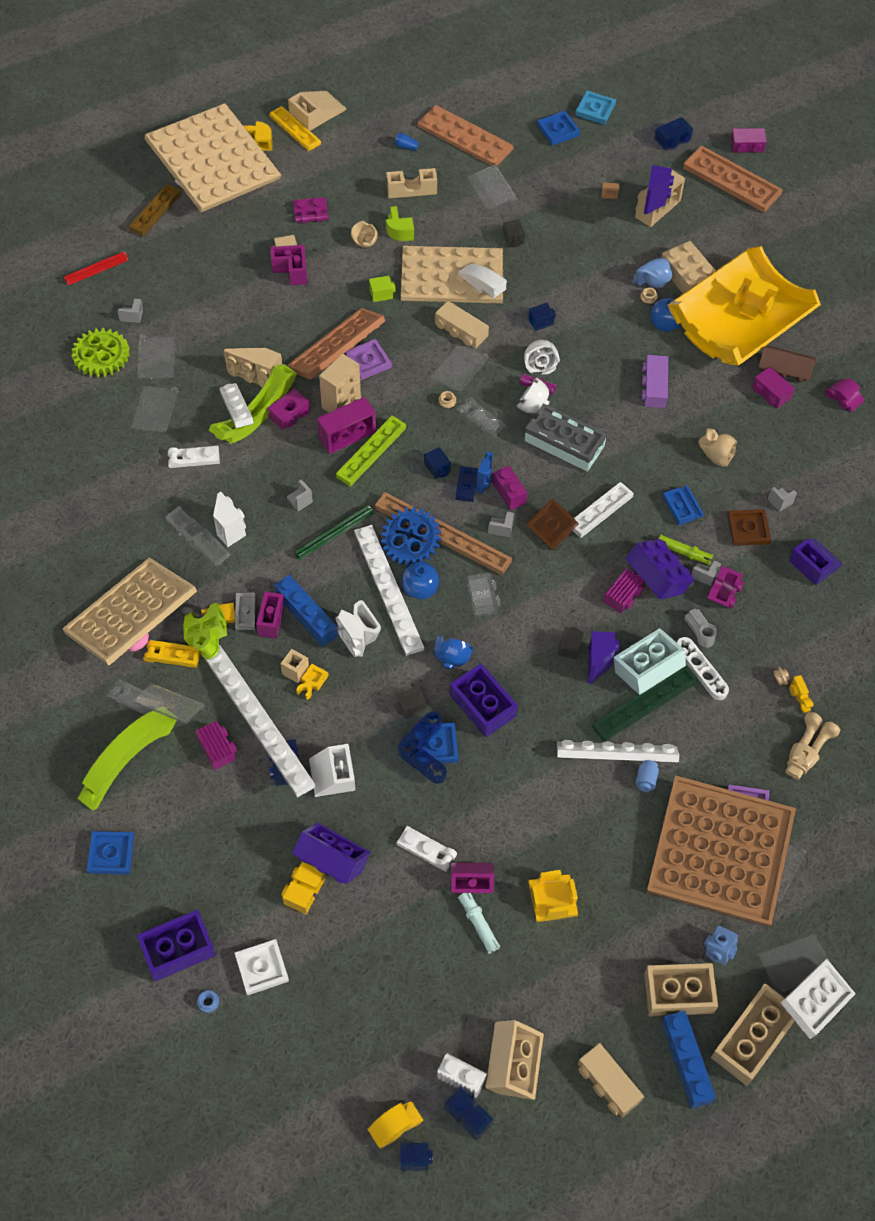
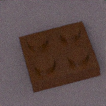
[526,498,579,550]
[727,509,771,546]

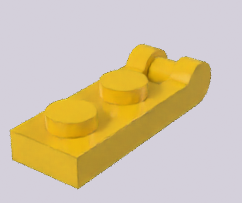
[143,640,201,668]

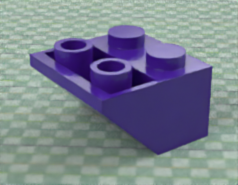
[789,539,843,585]

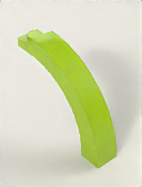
[209,364,297,444]
[78,708,178,810]

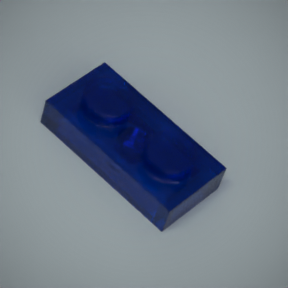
[455,466,478,502]

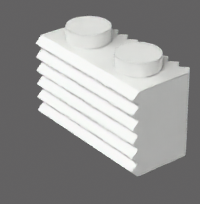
[437,1053,487,1098]

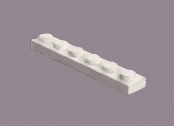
[557,740,679,762]

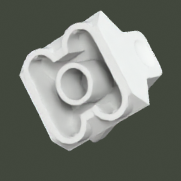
[336,600,381,657]

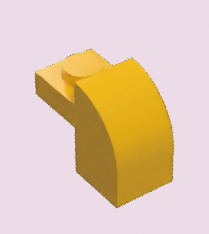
[243,121,272,151]
[367,1101,423,1148]

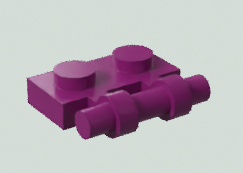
[293,197,329,224]

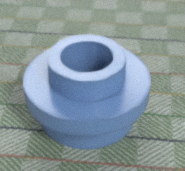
[197,990,219,1013]

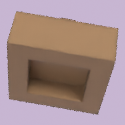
[601,183,619,199]

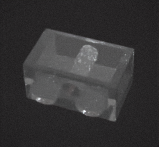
[467,573,500,617]

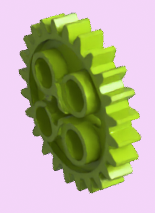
[72,328,130,378]

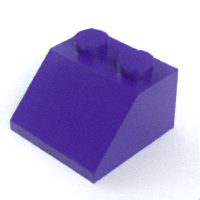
[644,165,674,214]
[588,631,619,684]

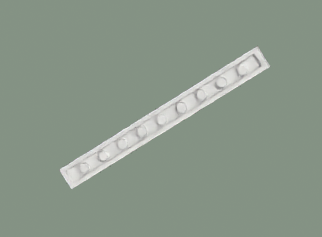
[205,645,315,797]

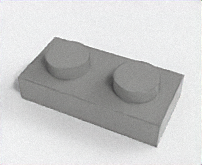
[235,593,256,630]

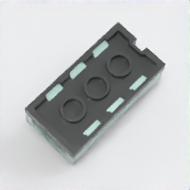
[525,403,607,472]

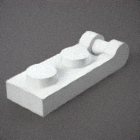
[168,446,220,468]
[397,826,457,872]

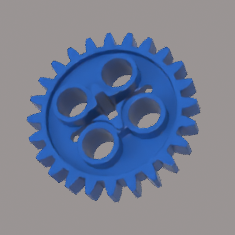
[381,507,442,567]

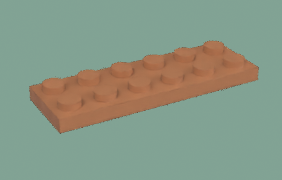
[417,105,514,167]
[683,145,783,213]
[287,308,385,380]

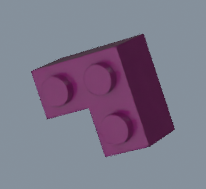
[271,245,307,285]

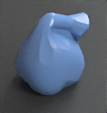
[633,258,672,288]

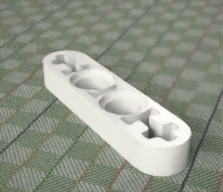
[677,637,729,700]

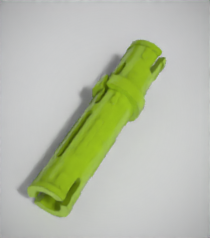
[659,534,714,566]

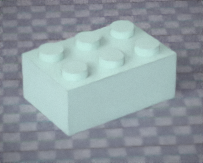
[613,628,686,695]

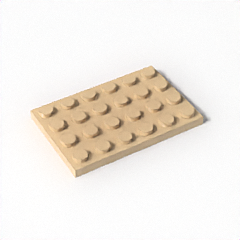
[401,246,503,303]
[62,557,197,666]

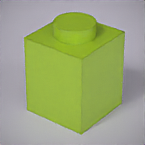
[369,276,395,302]

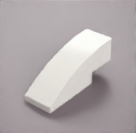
[458,263,507,299]

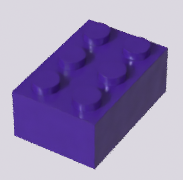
[625,539,695,600]
[449,663,518,738]
[292,823,371,884]
[137,910,216,982]

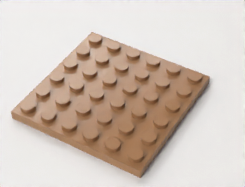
[646,775,796,927]

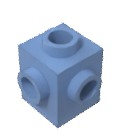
[704,925,738,965]

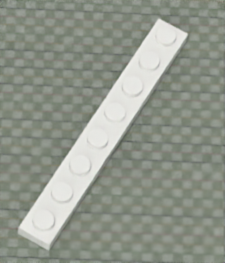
[354,525,424,656]

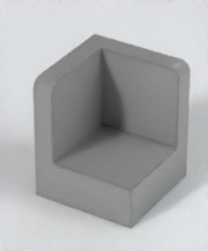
[118,299,143,323]
[287,479,313,511]
[768,487,797,512]
[488,512,514,537]
[691,561,721,586]

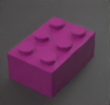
[317,397,376,454]

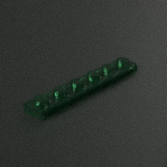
[592,666,698,742]

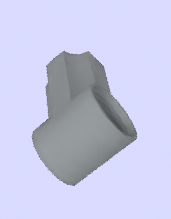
[684,609,716,648]

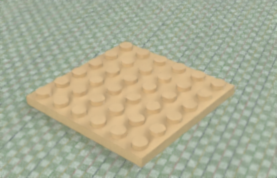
[145,104,281,212]

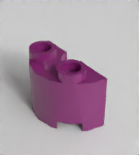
[825,378,865,413]
[707,566,744,608]

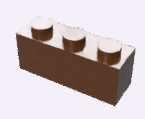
[759,345,816,382]

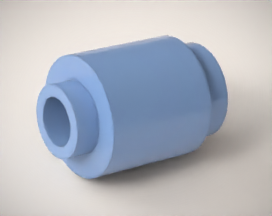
[635,760,659,792]

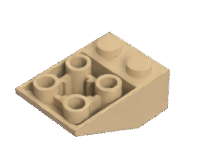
[288,91,346,131]
[224,348,282,388]

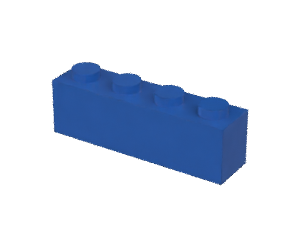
[274,575,338,647]
[661,1011,716,1109]

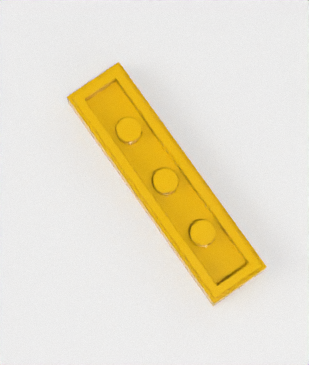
[269,106,321,152]

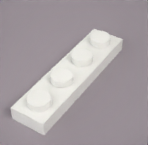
[219,383,253,428]
[573,482,634,538]

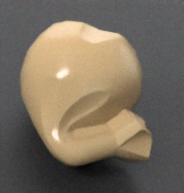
[698,428,737,467]

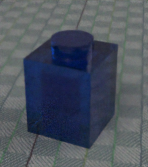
[528,303,556,331]
[424,447,451,479]
[400,1143,433,1171]

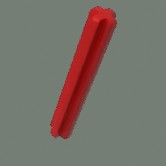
[64,252,128,285]

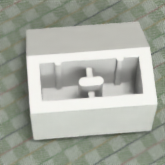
[213,492,246,547]
[309,744,355,797]

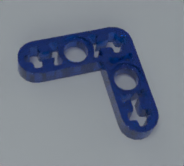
[398,711,447,784]

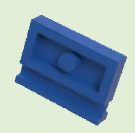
[476,451,493,494]
[663,485,704,525]

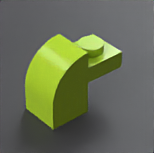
[386,206,414,241]

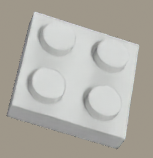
[235,939,289,995]

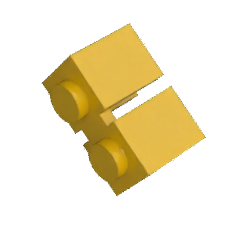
[281,862,326,914]

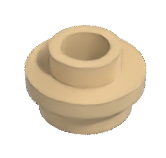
[640,288,657,304]
[438,391,456,408]
[773,666,790,685]

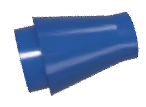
[394,133,419,151]

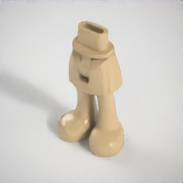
[785,712,840,780]

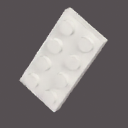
[781,959,856,1039]

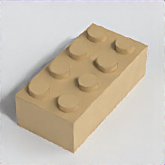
[711,984,795,1086]

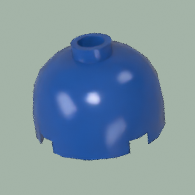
[650,298,682,332]
[402,561,439,599]
[434,636,474,670]

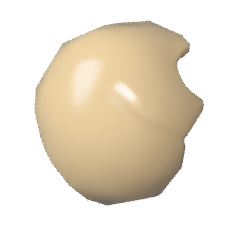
[351,221,378,248]

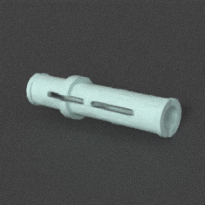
[458,893,500,954]

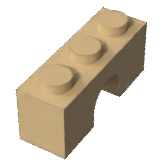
[386,168,437,198]

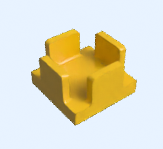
[734,273,779,320]
[528,870,578,922]

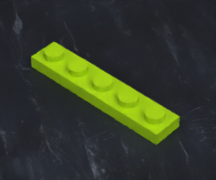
[336,416,406,487]

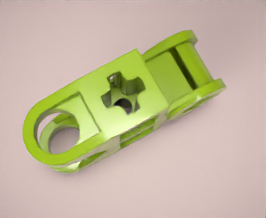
[183,602,227,659]

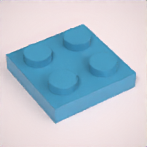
[575,91,616,125]

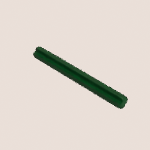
[294,505,373,560]

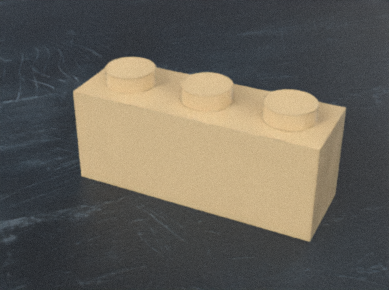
[435,301,489,349]
[578,1043,644,1118]

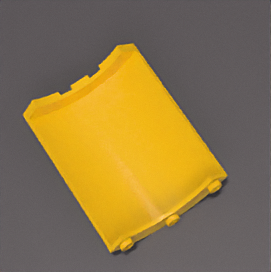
[668,246,821,365]

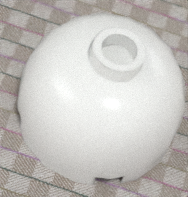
[524,340,560,374]
[516,378,549,414]

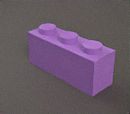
[641,355,668,408]

